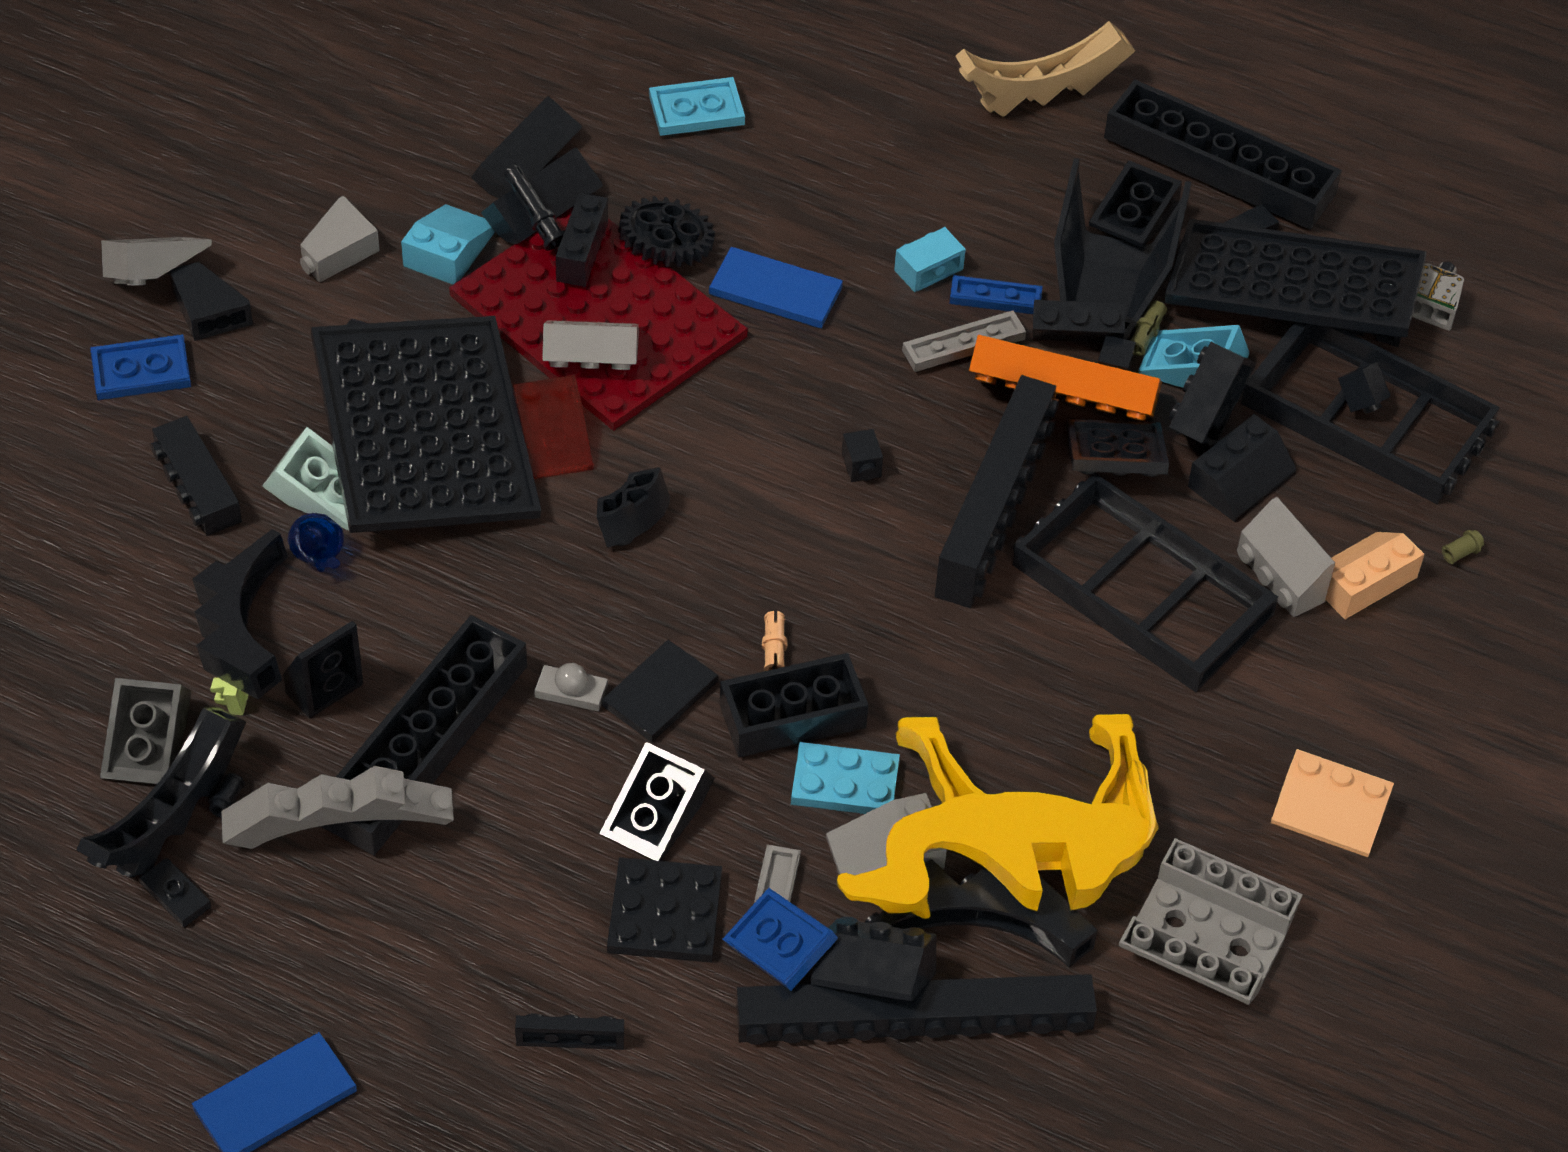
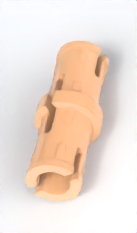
[762,611,788,671]

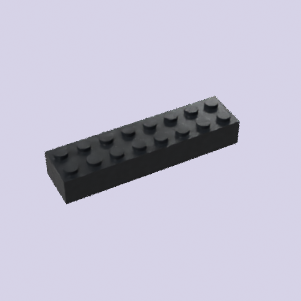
[1104,79,1342,230]
[934,375,1059,609]
[320,615,527,856]

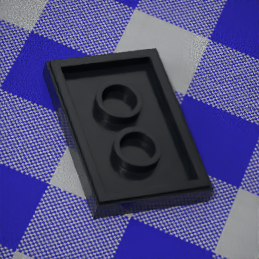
[602,639,718,742]

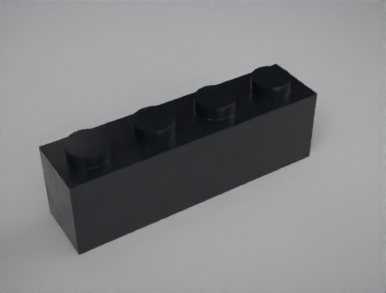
[150,416,242,536]

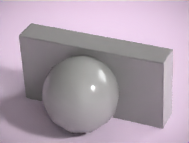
[535,663,608,712]

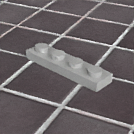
[902,310,1026,372]

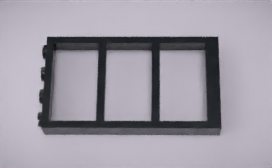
[1241,322,1500,504]
[1012,473,1279,693]

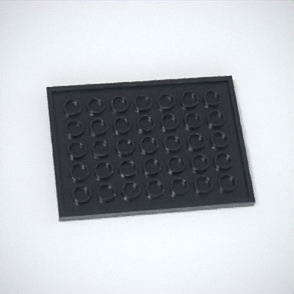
[311,316,542,533]

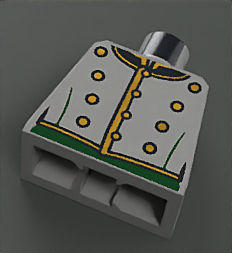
[1412,262,1464,331]

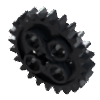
[618,196,715,267]

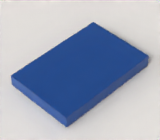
[90,334,191,400]
[723,888,838,991]

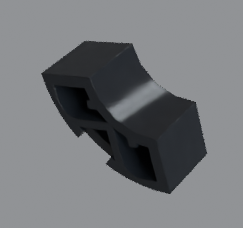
[596,467,670,547]

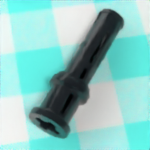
[503,165,565,251]

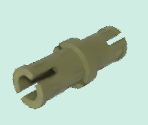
[1130,300,1167,356]

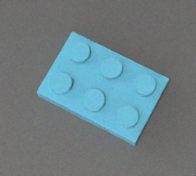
[649,77,745,136]
[791,742,900,814]

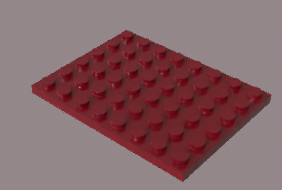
[449,206,748,431]

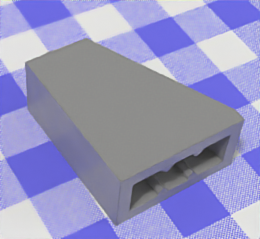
[300,196,379,283]

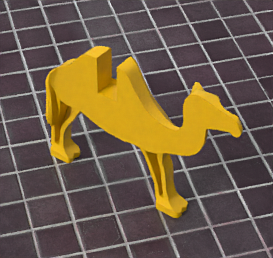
[837,714,1159,919]

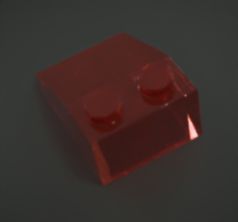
[513,375,593,479]

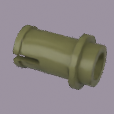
[1441,530,1484,564]

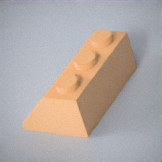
[1325,532,1424,619]
[1271,749,1394,857]

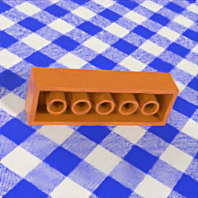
[969,335,1162,422]

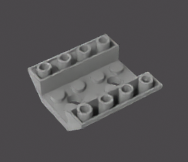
[1118,838,1303,1005]

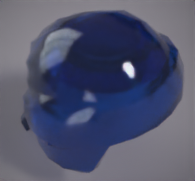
[287,513,344,572]

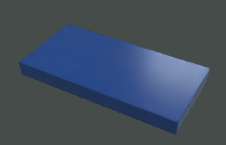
[709,247,843,329]
[192,1032,357,1152]

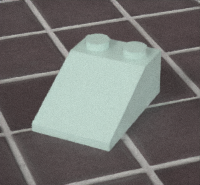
[262,427,349,530]

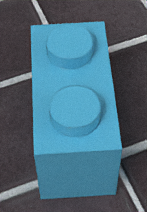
[894,227,966,292]

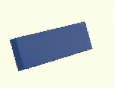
[949,275,1043,314]

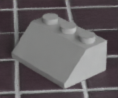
[543,320,639,370]
[1237,497,1335,618]

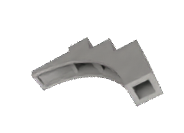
[221,766,454,849]

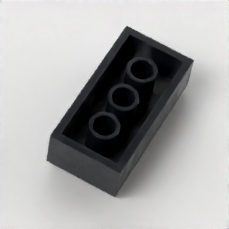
[719,653,868,758]

